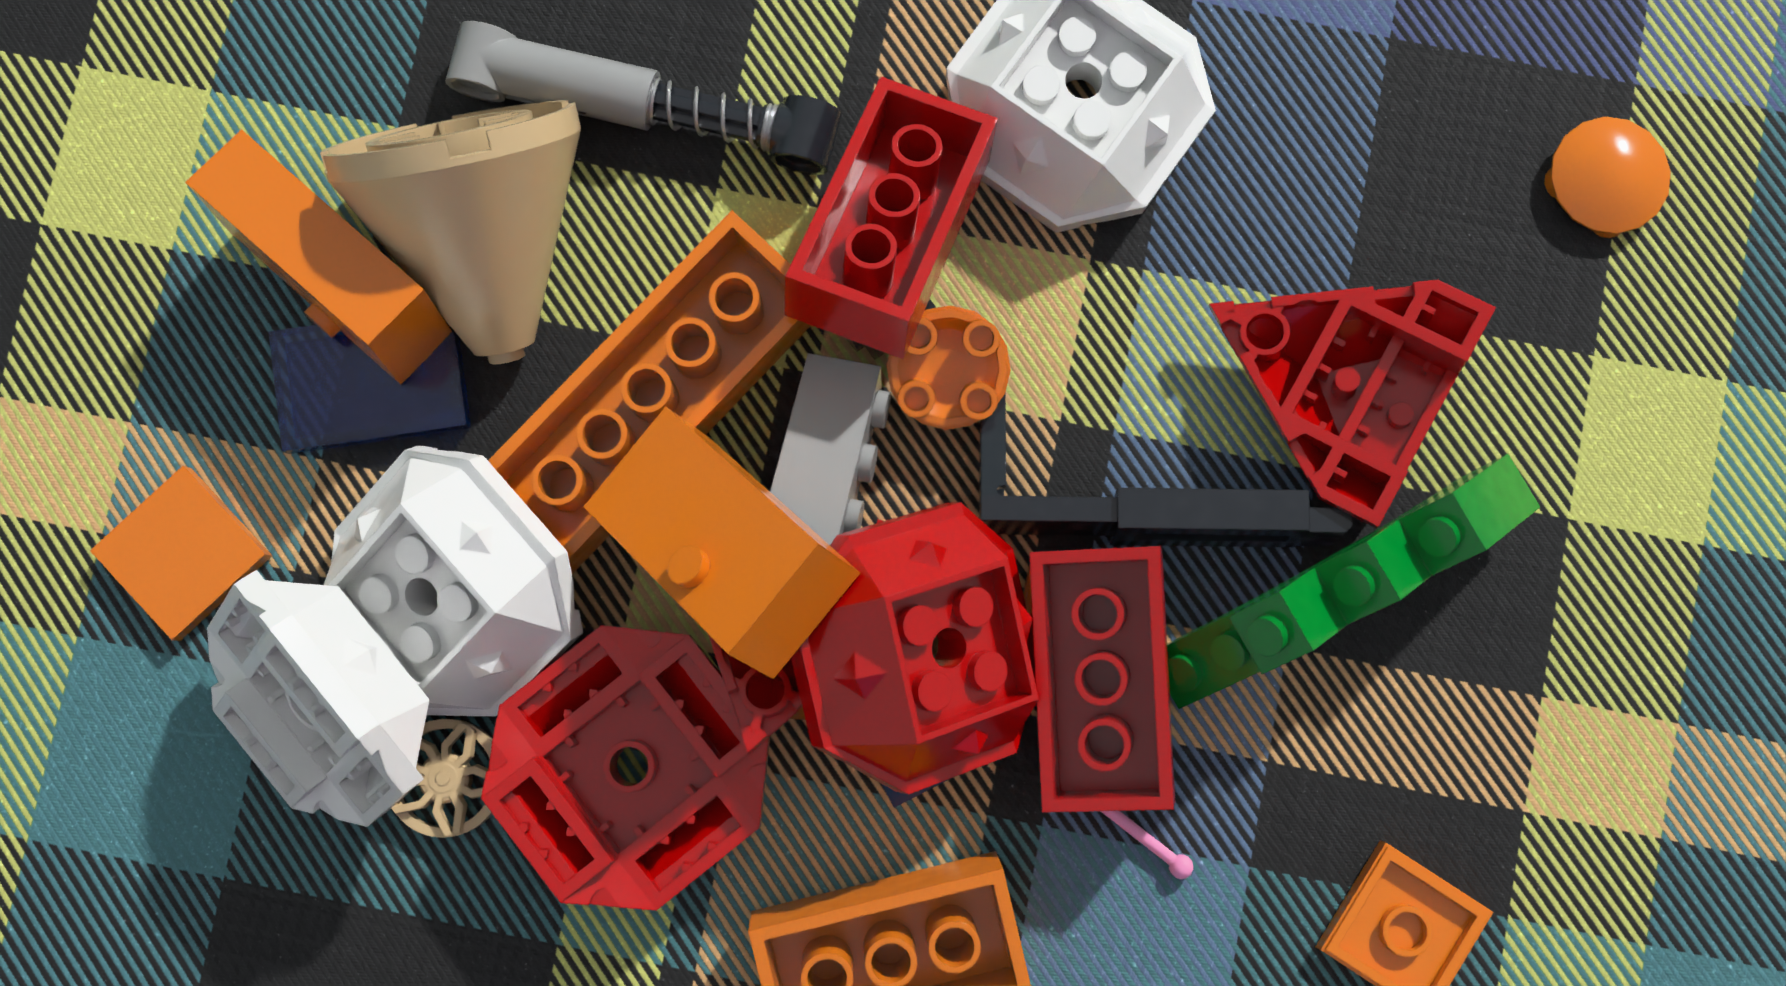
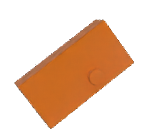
[185,129,453,385]
[583,406,860,679]
[748,851,1031,986]

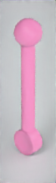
[1100,811,1193,879]

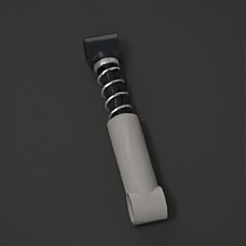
[445,21,842,175]

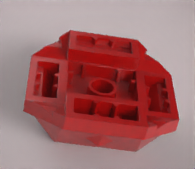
[791,502,1039,795]
[481,625,770,911]

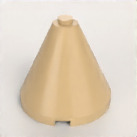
[320,100,581,364]

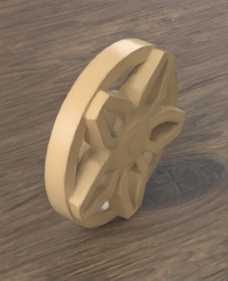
[391,719,492,838]

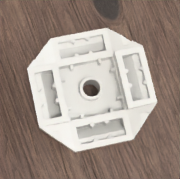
[946,0,1216,233]
[324,445,583,717]
[207,570,429,827]

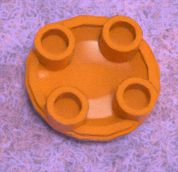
[1544,117,1671,238]
[886,305,1011,430]

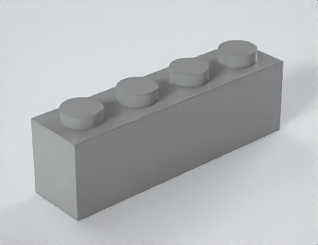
[770,353,891,545]

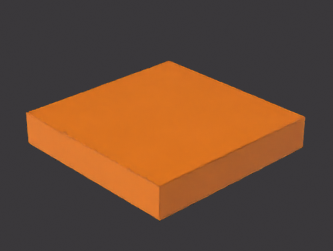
[90,466,272,641]
[1315,841,1493,986]

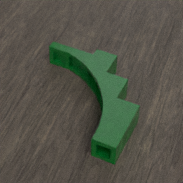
[1167,454,1540,709]

